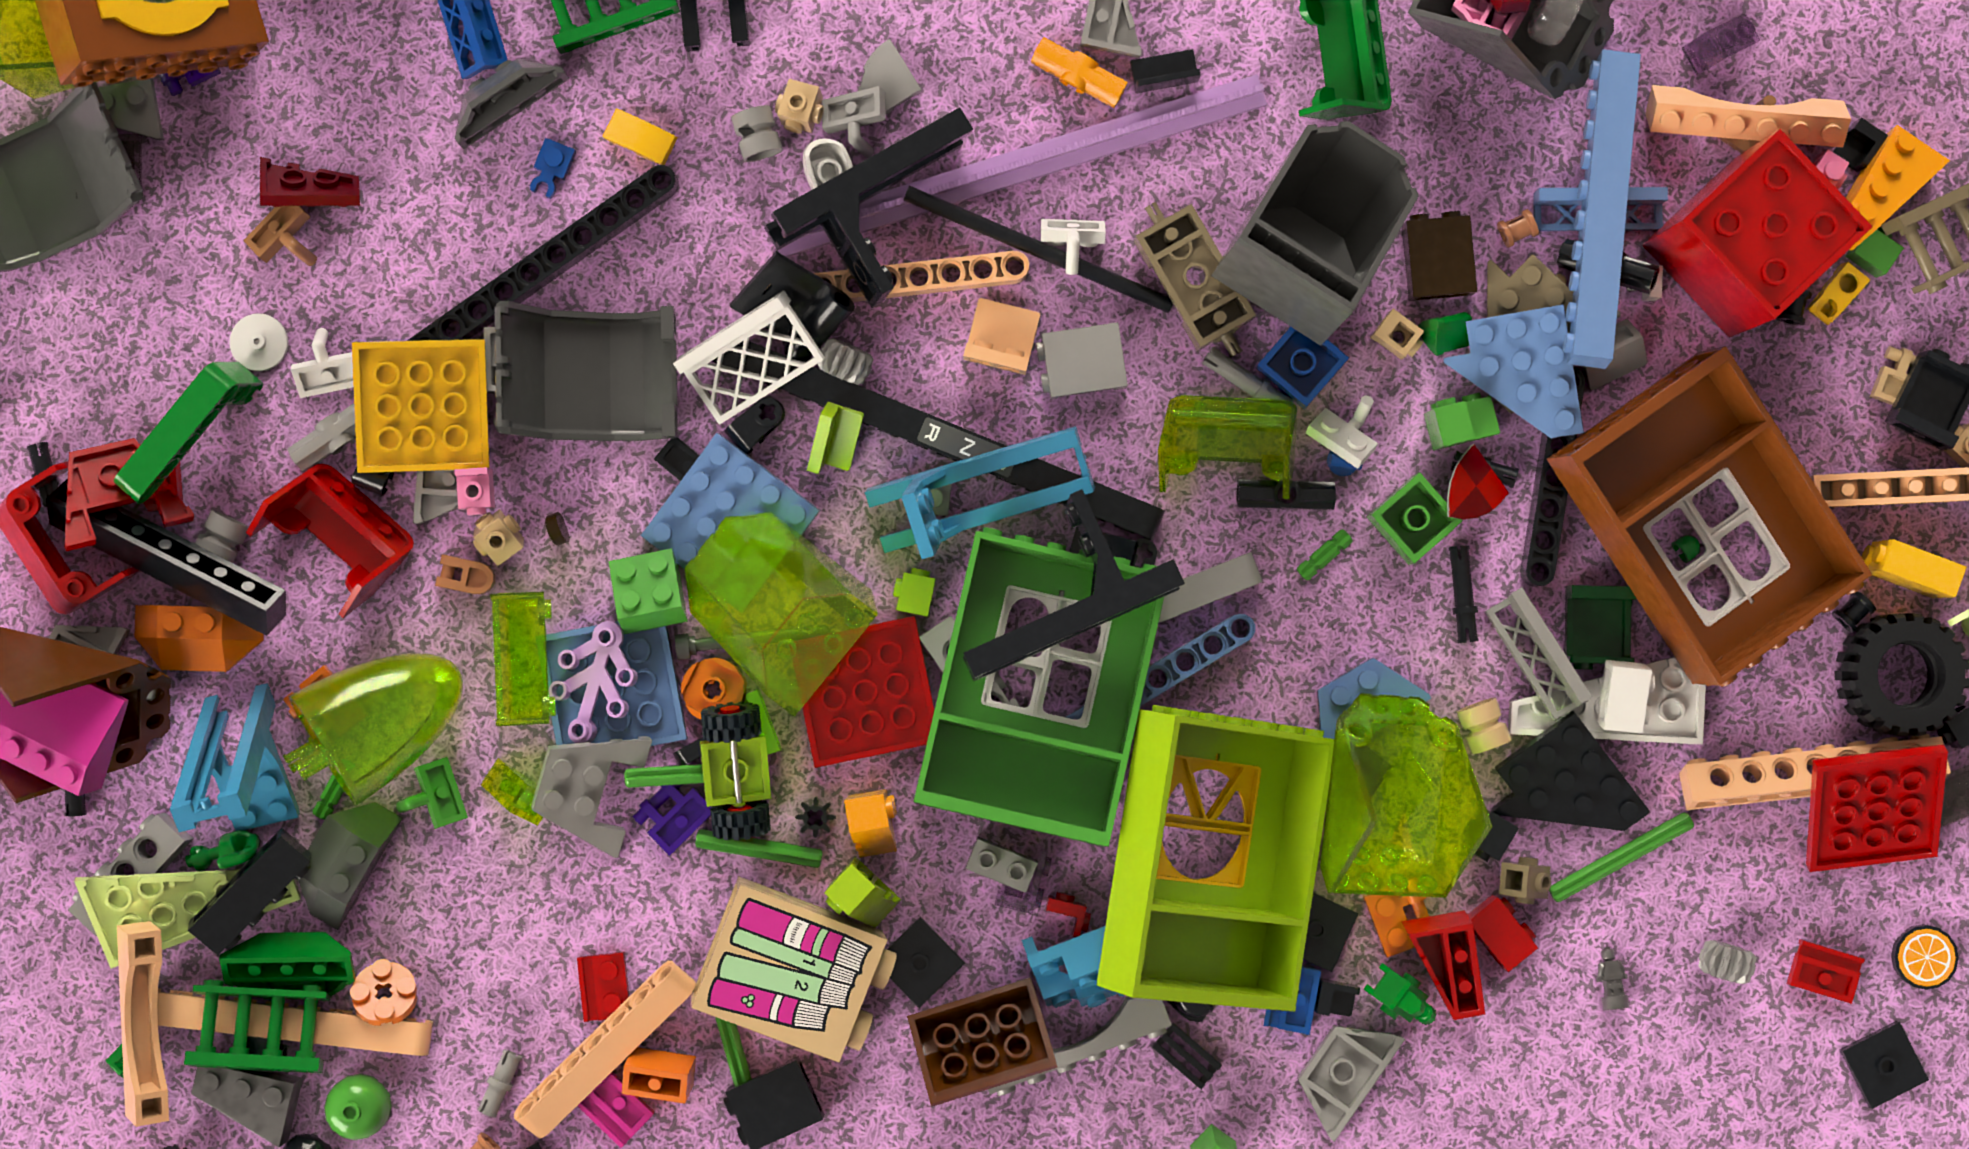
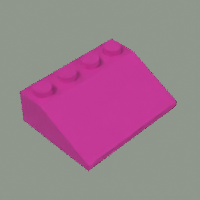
[0,683,129,796]

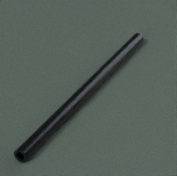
[903,185,1173,313]

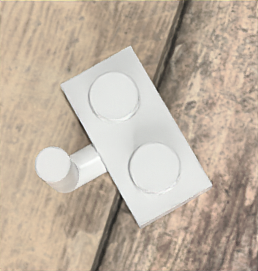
[1041,219,1106,275]
[291,328,354,398]
[1306,395,1378,469]

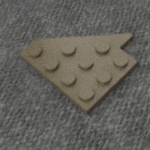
[1487,254,1573,414]

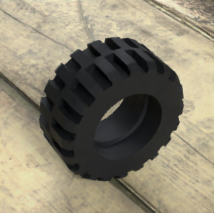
[1834,613,1969,737]

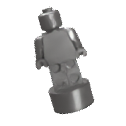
[1596,947,1629,1011]

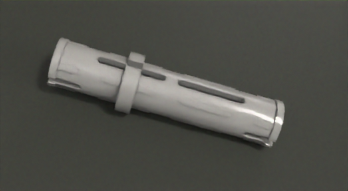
[1202,347,1293,417]

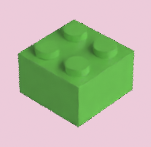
[1366,472,1463,565]
[609,548,688,634]

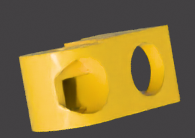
[1807,262,1870,325]

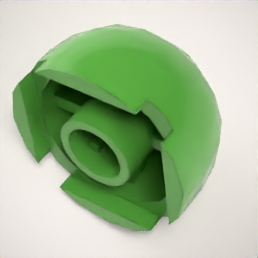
[324,1073,392,1140]

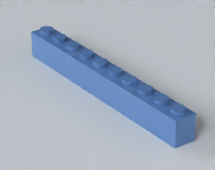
[1563,49,1641,369]

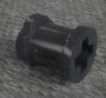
[1776,290,1812,325]
[1831,591,1876,633]

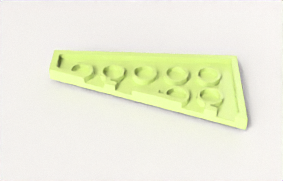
[74,869,301,969]

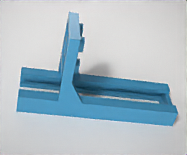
[865,426,1095,559]
[170,683,300,832]

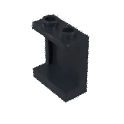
[1885,349,1969,450]
[723,1056,825,1149]

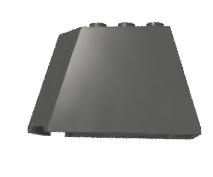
[1211,121,1419,346]

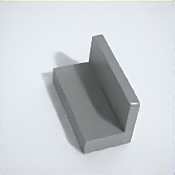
[1581,319,1648,390]

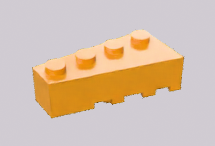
[1845,125,1950,251]

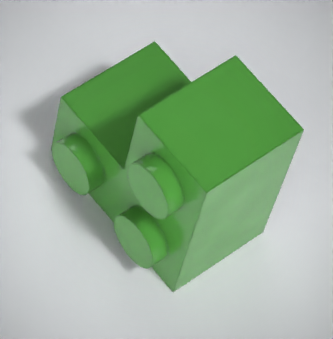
[1424,392,1500,451]

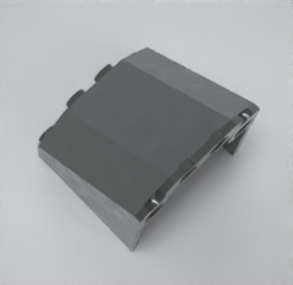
[1408,0,1614,99]

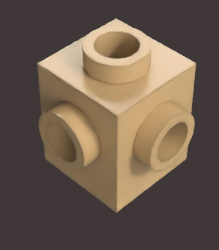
[775,79,824,134]
[473,509,524,566]

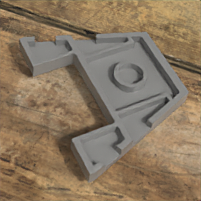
[531,736,652,858]

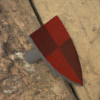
[1447,444,1509,520]

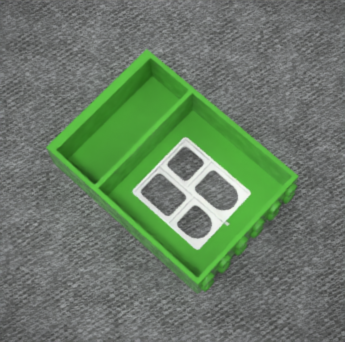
[913,527,1164,847]

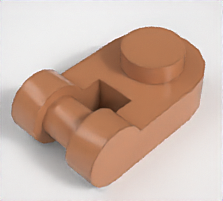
[435,554,495,594]

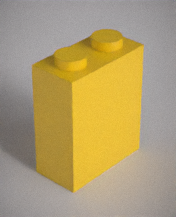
[1861,539,1967,599]

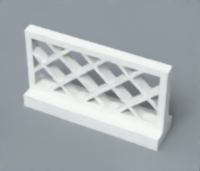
[673,290,825,425]

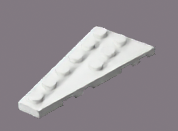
[1508,656,1706,745]

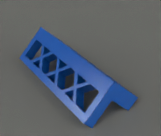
[438,0,508,79]

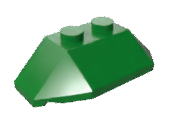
[219,932,356,999]

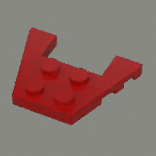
[64,438,194,551]

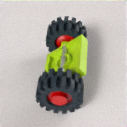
[700,702,772,840]

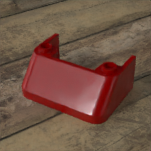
[0,461,141,614]
[246,464,414,618]

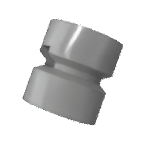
[731,105,783,162]
[194,510,249,563]

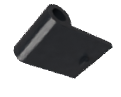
[730,251,855,362]

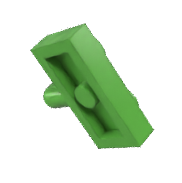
[396,757,468,829]

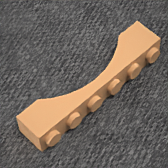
[1646,85,1851,148]
[117,921,169,1127]

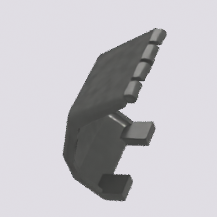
[0,82,143,272]
[495,301,678,441]

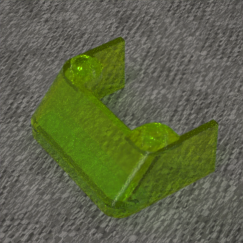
[1158,395,1297,499]
[490,592,556,726]

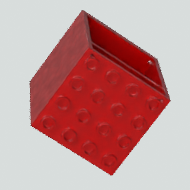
[1642,129,1873,338]

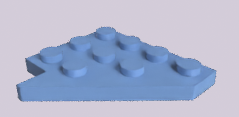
[1443,304,1584,438]

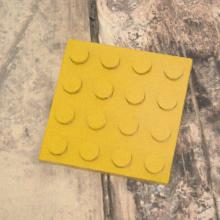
[352,339,489,473]

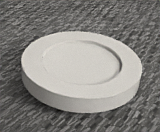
[230,314,288,371]

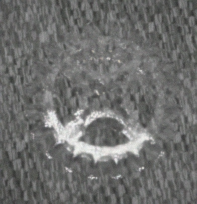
[1527,0,1583,47]

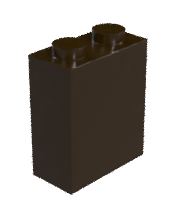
[1402,211,1477,301]

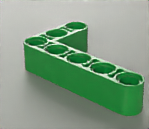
[114,362,264,504]

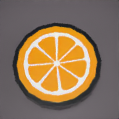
[1891,924,1959,990]

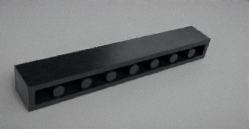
[46,479,286,636]

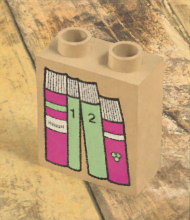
[691,876,897,1063]

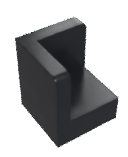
[1833,117,1888,172]
[1314,978,1360,1017]

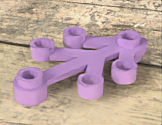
[549,621,638,743]

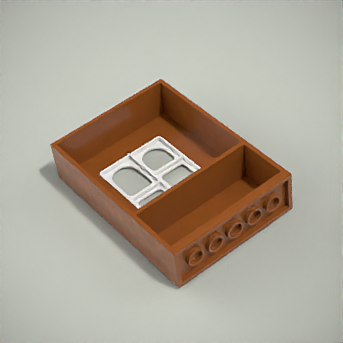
[1546,346,1872,687]

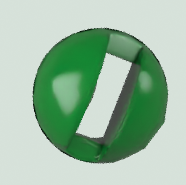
[1671,535,1700,563]

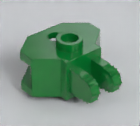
[1364,963,1437,1025]

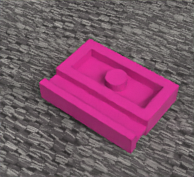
[578,1071,655,1148]

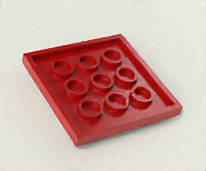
[789,616,935,768]
[1806,744,1948,872]

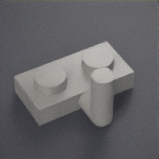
[822,86,886,158]

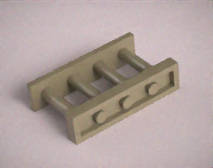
[1881,183,1969,294]

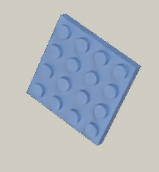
[641,433,821,613]
[537,621,688,746]

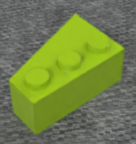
[824,856,902,928]

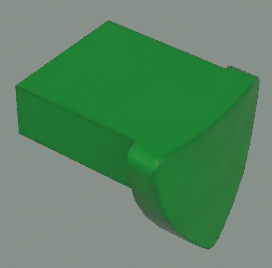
[1418,312,1472,356]

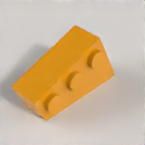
[844,789,897,858]

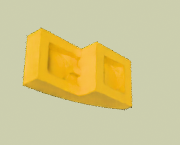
[602,108,678,165]

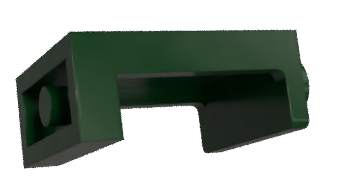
[1564,585,1636,670]

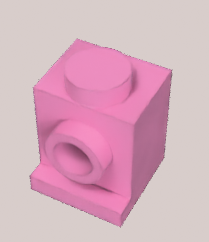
[1812,149,1849,189]
[454,467,495,515]

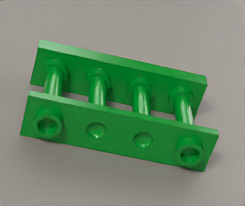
[551,0,680,54]
[184,980,331,1073]

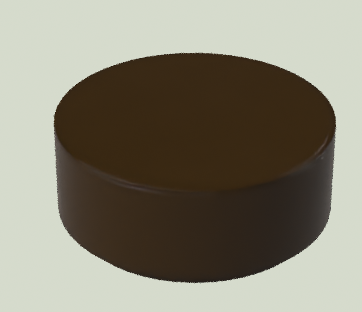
[545,512,570,546]

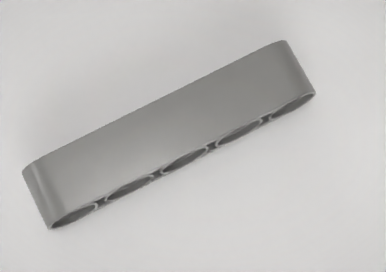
[1159,552,1263,623]

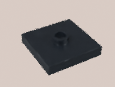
[1303,893,1359,972]
[887,916,965,1008]
[1840,1021,1929,1109]

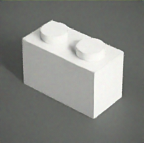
[1597,660,1655,734]

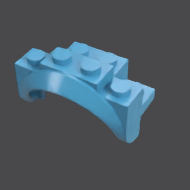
[1021,926,1124,1008]

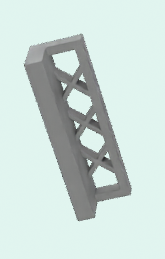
[1485,587,1592,721]

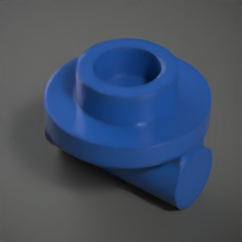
[1327,450,1363,476]

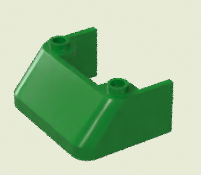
[1298,0,1392,120]

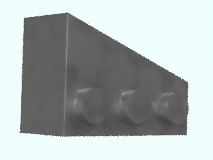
[191,1067,303,1147]

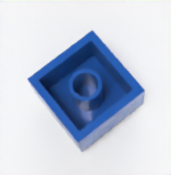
[1256,327,1349,410]

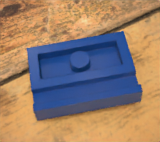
[1263,966,1321,1035]

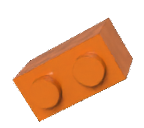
[622,1047,696,1104]

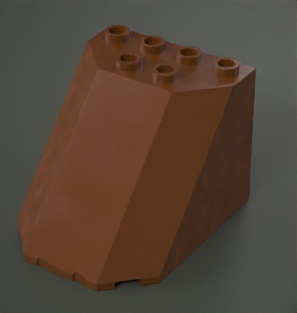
[0,627,171,803]

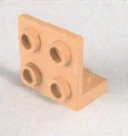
[963,298,1040,375]

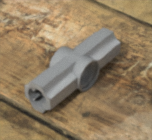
[287,404,356,472]

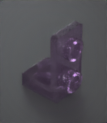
[1682,14,1760,76]
[994,848,1052,914]

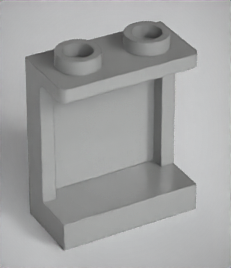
[1036,322,1128,400]

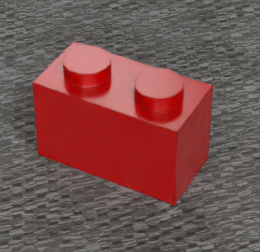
[1467,895,1538,972]

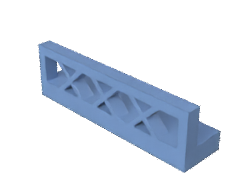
[1533,187,1668,231]

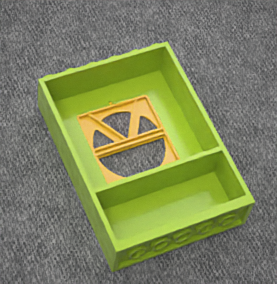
[1096,705,1336,1012]

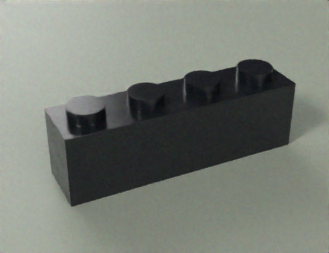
[188,828,311,956]

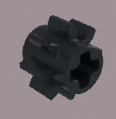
[795,797,836,838]

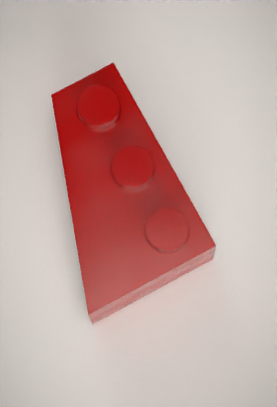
[1401,910,1486,1020]

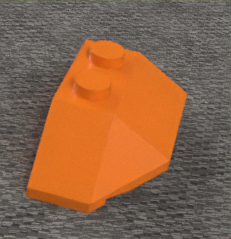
[134,605,264,672]

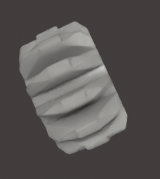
[817,338,874,385]
[1698,940,1757,984]

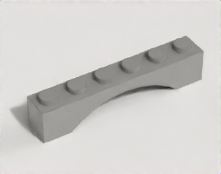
[988,996,1172,1096]

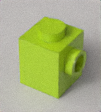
[893,568,936,617]

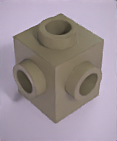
[1499,857,1551,904]

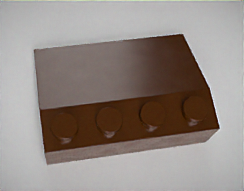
[907,977,1058,1107]

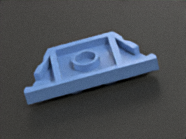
[1317,658,1431,755]

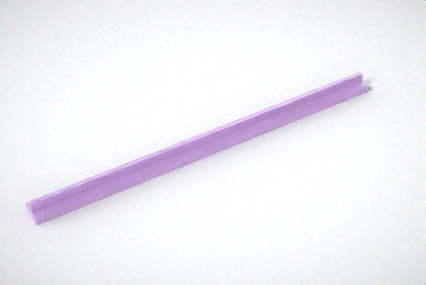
[778,74,1267,257]

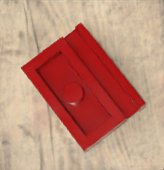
[1786,939,1865,1004]
[577,951,629,1022]

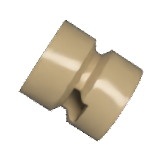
[1456,697,1512,754]

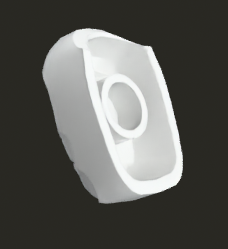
[802,138,853,190]

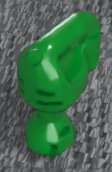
[185,830,260,871]

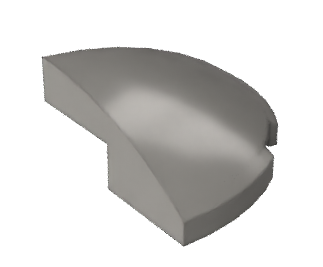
[858,39,921,126]

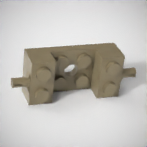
[1133,202,1256,358]

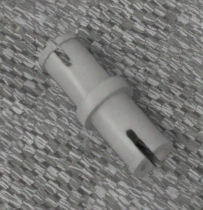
[477,1049,523,1118]

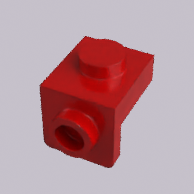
[1045,891,1091,937]

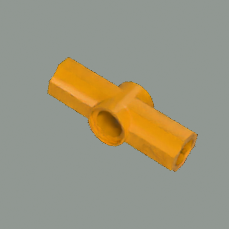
[1031,37,1128,108]

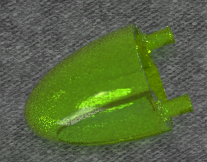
[283,653,463,805]

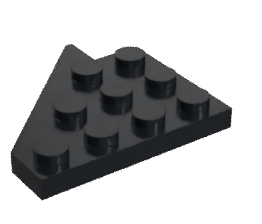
[1491,711,1651,831]

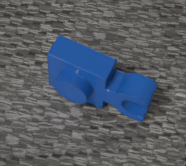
[530,138,576,199]

